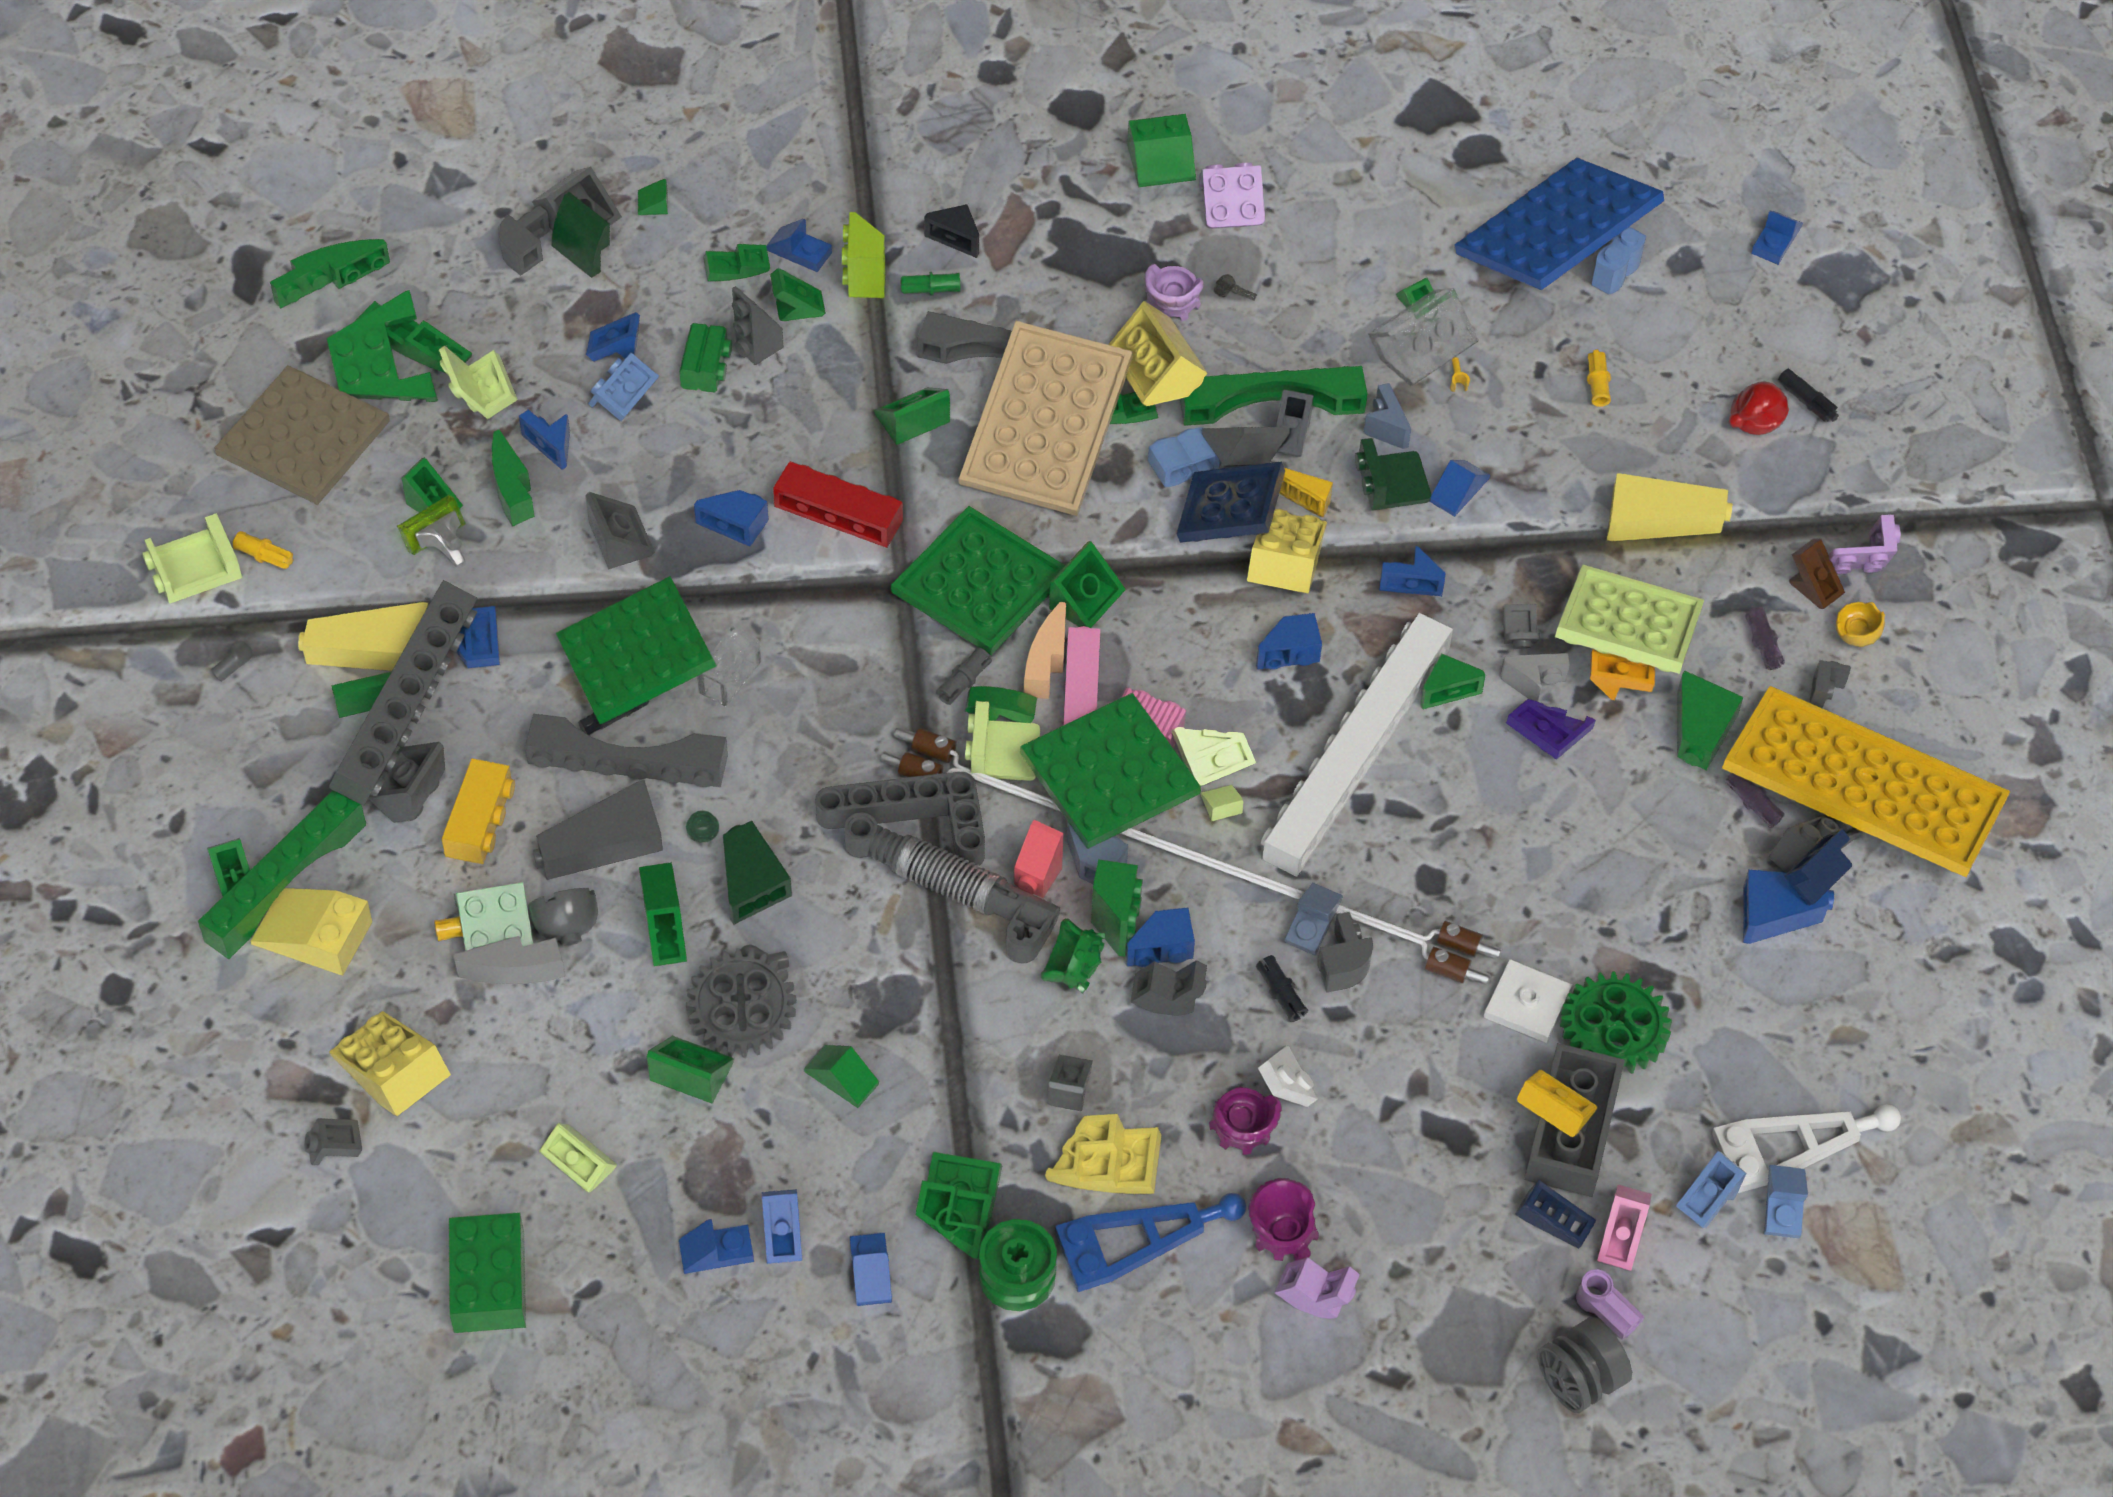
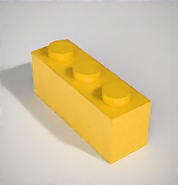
[442,758,515,864]

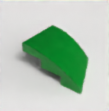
[915,1152,1003,1260]

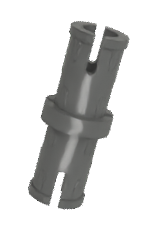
[936,648,992,705]

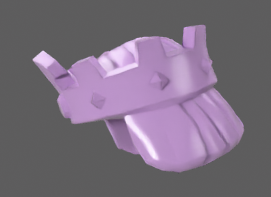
[1145,264,1203,322]

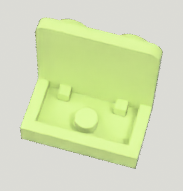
[439,346,518,419]
[965,701,1040,781]

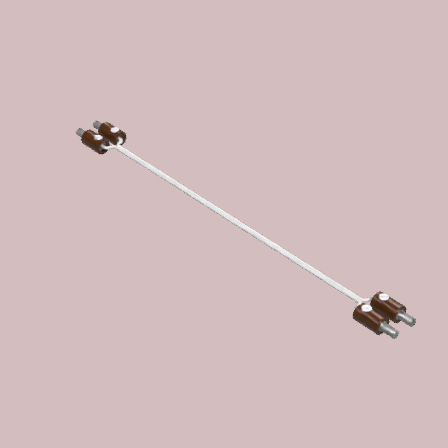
[881,727,1502,985]

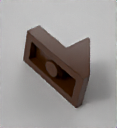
[1789,539,1845,609]

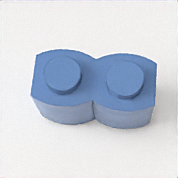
[1592,226,1646,295]
[1148,427,1220,487]

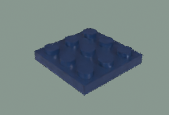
[1176,461,1285,543]

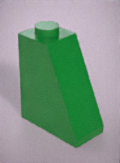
[1677,671,1743,771]
[639,862,687,966]

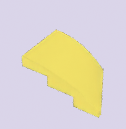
[1045,1114,1161,1194]

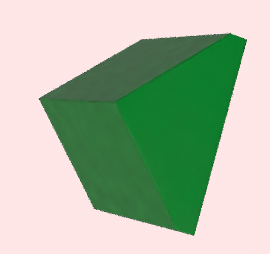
[874,387,950,445]
[1049,541,1126,628]
[647,1035,735,1104]

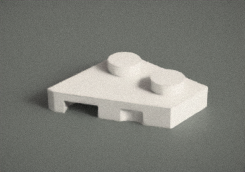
[1258,1045,1318,1107]

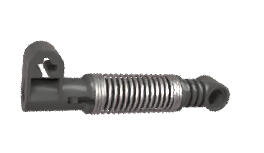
[844,812,1060,964]

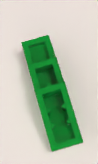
[355,301,472,373]

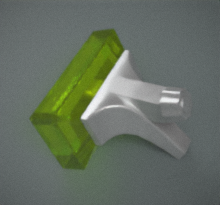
[397,495,466,568]

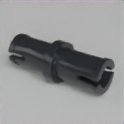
[1256,955,1309,1022]

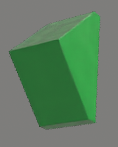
[401,457,463,521]
[1420,653,1486,710]
[207,838,250,897]
[804,1045,879,1108]

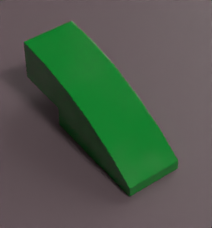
[492,429,535,527]

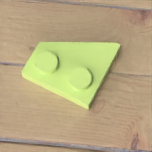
[1171,727,1256,786]

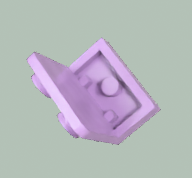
[1199,163,1265,228]
[1829,515,1901,574]

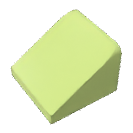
[1201,785,1244,821]

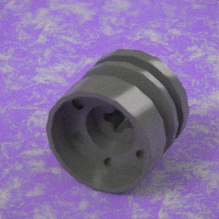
[1537,1317,1633,1414]

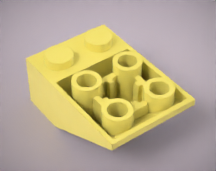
[1247,509,1327,594]
[329,1011,451,1116]

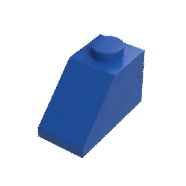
[694,490,769,547]

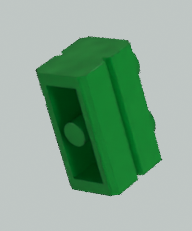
[679,323,732,393]

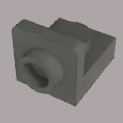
[1810,660,1851,709]
[304,1118,362,1165]

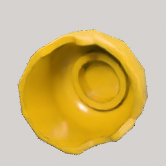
[1836,602,1885,647]

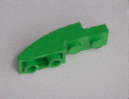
[270,239,390,309]

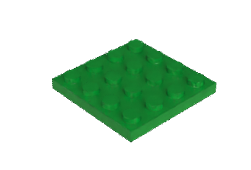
[891,506,1065,656]
[556,576,717,725]
[1020,693,1201,849]

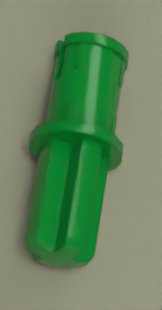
[900,272,961,296]

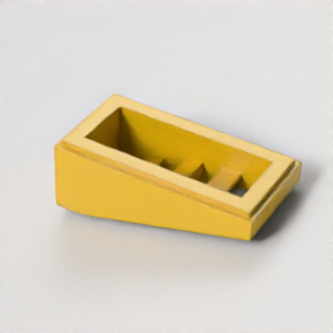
[1279,468,1333,517]

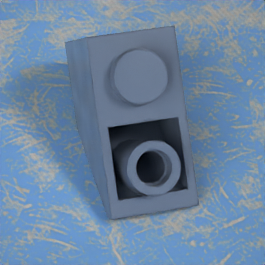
[1066,821,1128,884]

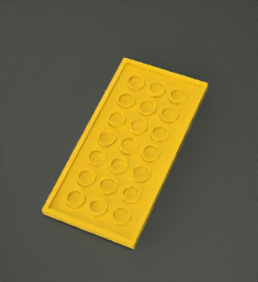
[1722,686,2010,878]

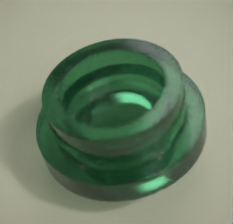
[686,810,719,843]

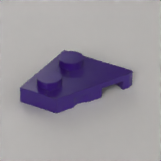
[1506,699,1596,760]

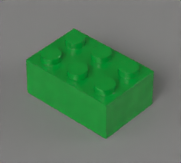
[449,1213,526,1333]

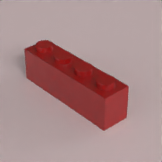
[773,461,903,548]

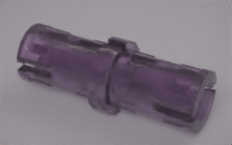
[1745,607,1785,670]
[1725,773,1785,828]

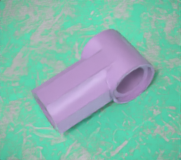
[1576,1269,1645,1340]

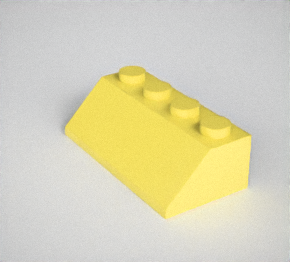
[1108,301,1207,406]

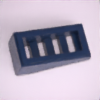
[1515,1180,1597,1249]

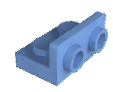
[588,353,659,421]

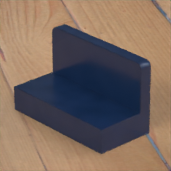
[1784,829,1852,906]

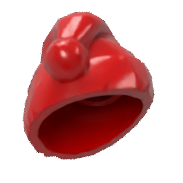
[1728,381,1789,435]

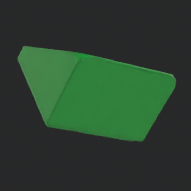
[638,179,668,215]
[1396,277,1441,317]

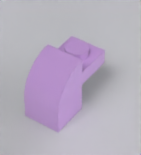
[1275,1257,1360,1319]

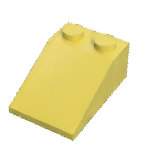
[251,888,372,976]

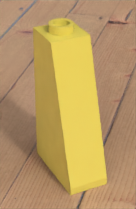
[1607,473,1733,541]
[298,602,429,671]

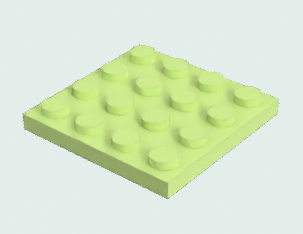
[1555,564,1704,674]

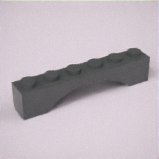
[917,311,1012,364]
[525,713,728,787]

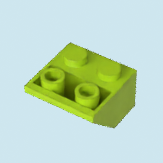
[842,212,886,298]

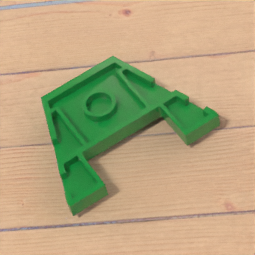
[326,290,438,402]

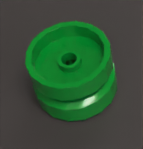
[979,1219,1057,1311]

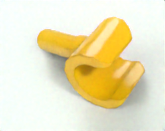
[1450,357,1470,392]

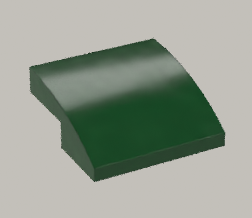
[551,192,610,278]

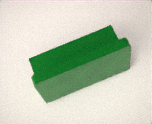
[331,671,392,718]

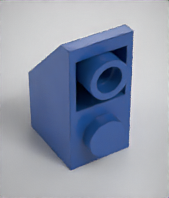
[1256,613,1322,670]
[1126,907,1195,967]

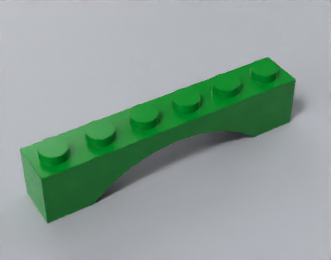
[1180,366,1368,426]
[198,790,366,959]

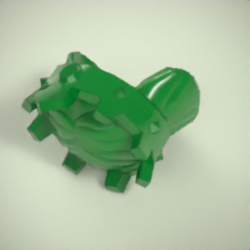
[1041,918,1106,994]

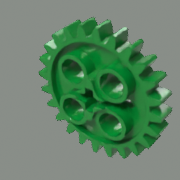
[1560,971,1672,1074]

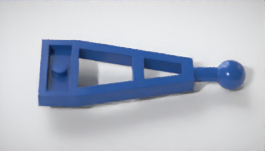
[1055,1193,1246,1292]

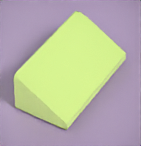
[539,1123,617,1193]

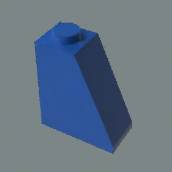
[1743,869,1834,944]

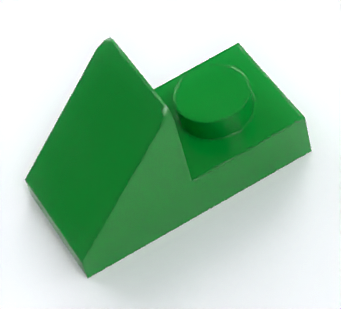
[770,268,826,321]

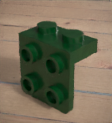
[1355,438,1431,511]

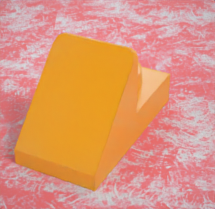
[1590,649,1655,700]

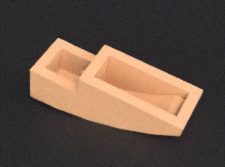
[1024,602,1066,699]

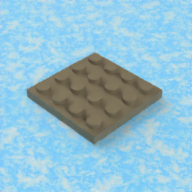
[214,365,390,505]

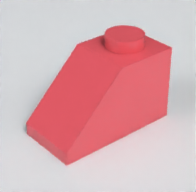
[1014,820,1063,898]

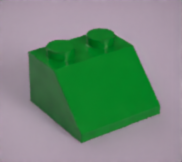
[1127,114,1196,188]

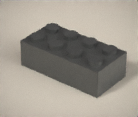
[1524,1043,1625,1197]

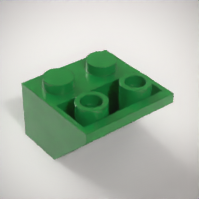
[1091,859,1143,957]

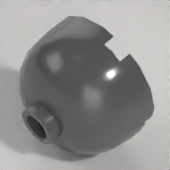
[528,888,598,946]

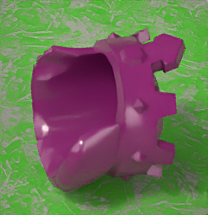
[1209,1087,1282,1155]
[1248,1178,1319,1261]

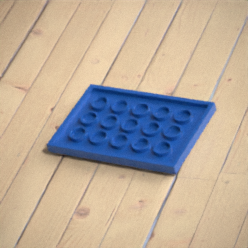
[1455,158,1664,290]

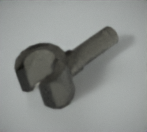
[1214,274,1257,301]

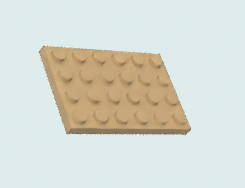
[959,321,1133,516]

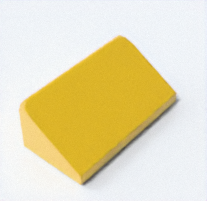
[1517,1069,1597,1137]

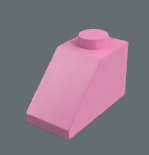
[1597,1185,1652,1271]

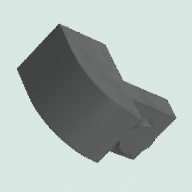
[499,205,550,276]
[1317,911,1373,993]
[1131,960,1207,1016]

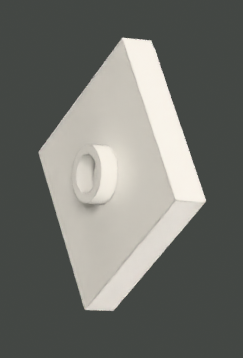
[1484,960,1573,1043]

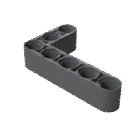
[815,771,985,867]

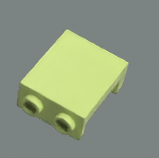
[142,513,242,604]

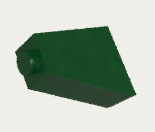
[723,820,792,925]

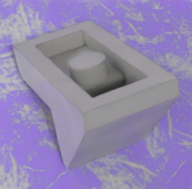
[1501,653,1570,702]

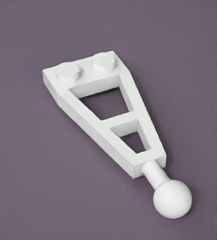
[1712,1104,1901,1193]

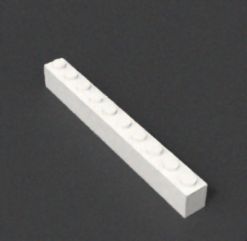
[1261,613,1453,877]

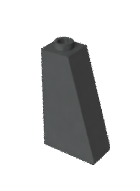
[533,780,663,880]

